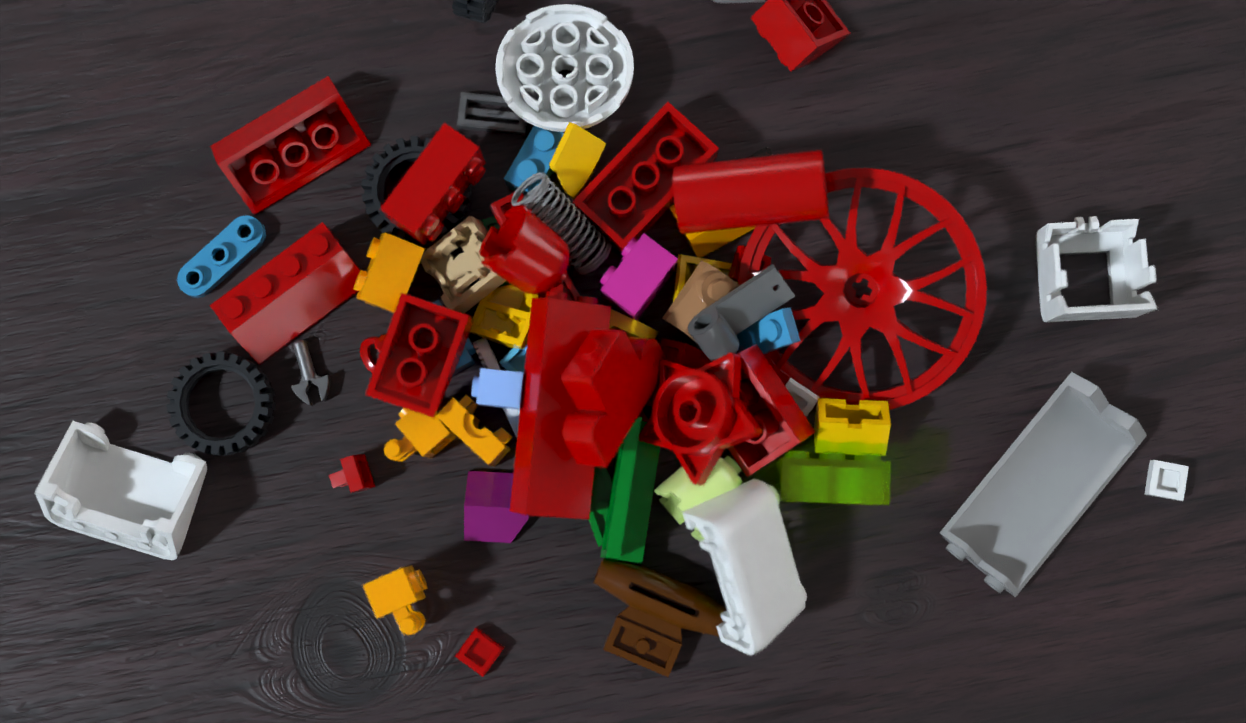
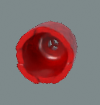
[479,205,570,294]

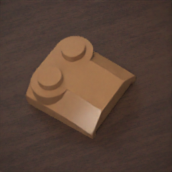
[662,261,740,341]

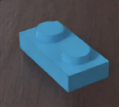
[736,307,800,354]

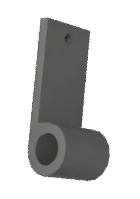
[688,264,795,362]

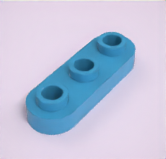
[177,215,266,298]

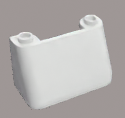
[35,421,207,560]
[682,479,807,655]

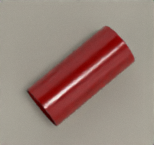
[673,150,829,234]

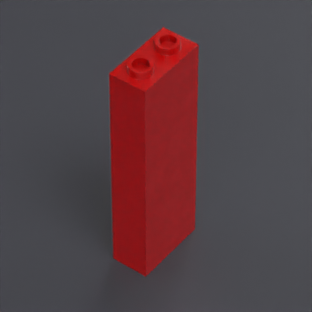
[509,292,611,519]

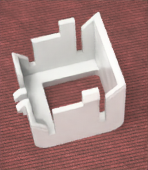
[1036,216,1157,322]

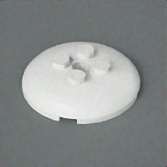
[496,4,634,132]

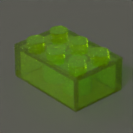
[775,451,891,505]

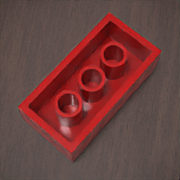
[572,102,719,253]

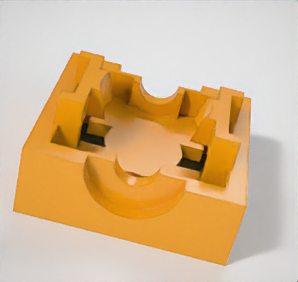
[436,395,513,467]

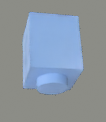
[472,368,524,410]

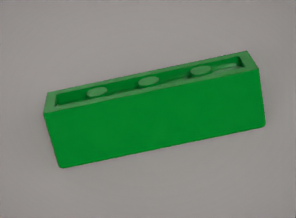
[600,417,660,563]

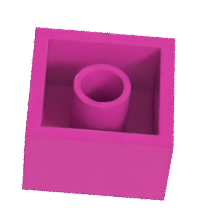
[600,234,678,321]

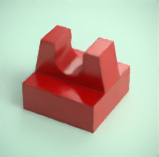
[329,454,376,493]

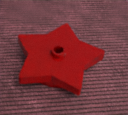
[639,352,762,486]

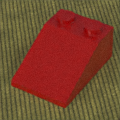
[365,293,474,418]

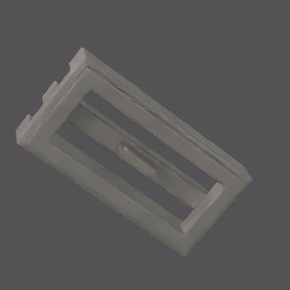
[457,92,526,135]

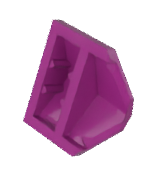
[464,471,529,543]

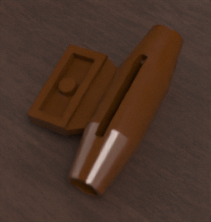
[593,558,727,677]

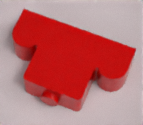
[562,329,667,468]

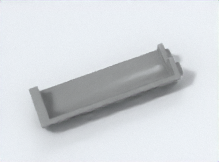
[940,372,1147,597]

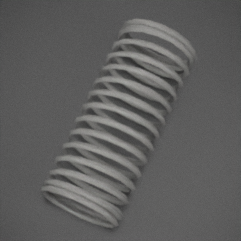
[511,172,612,275]

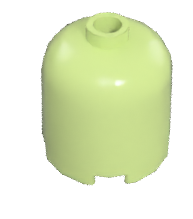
[654,456,743,541]

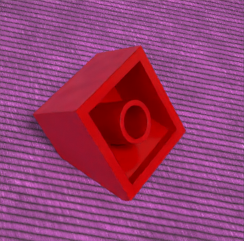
[751,0,850,72]

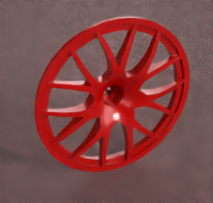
[738,167,987,410]

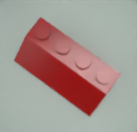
[210,76,371,215]
[209,222,361,365]

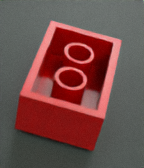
[380,123,486,246]
[728,344,816,477]

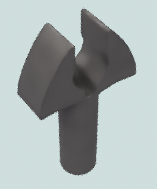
[291,340,331,406]

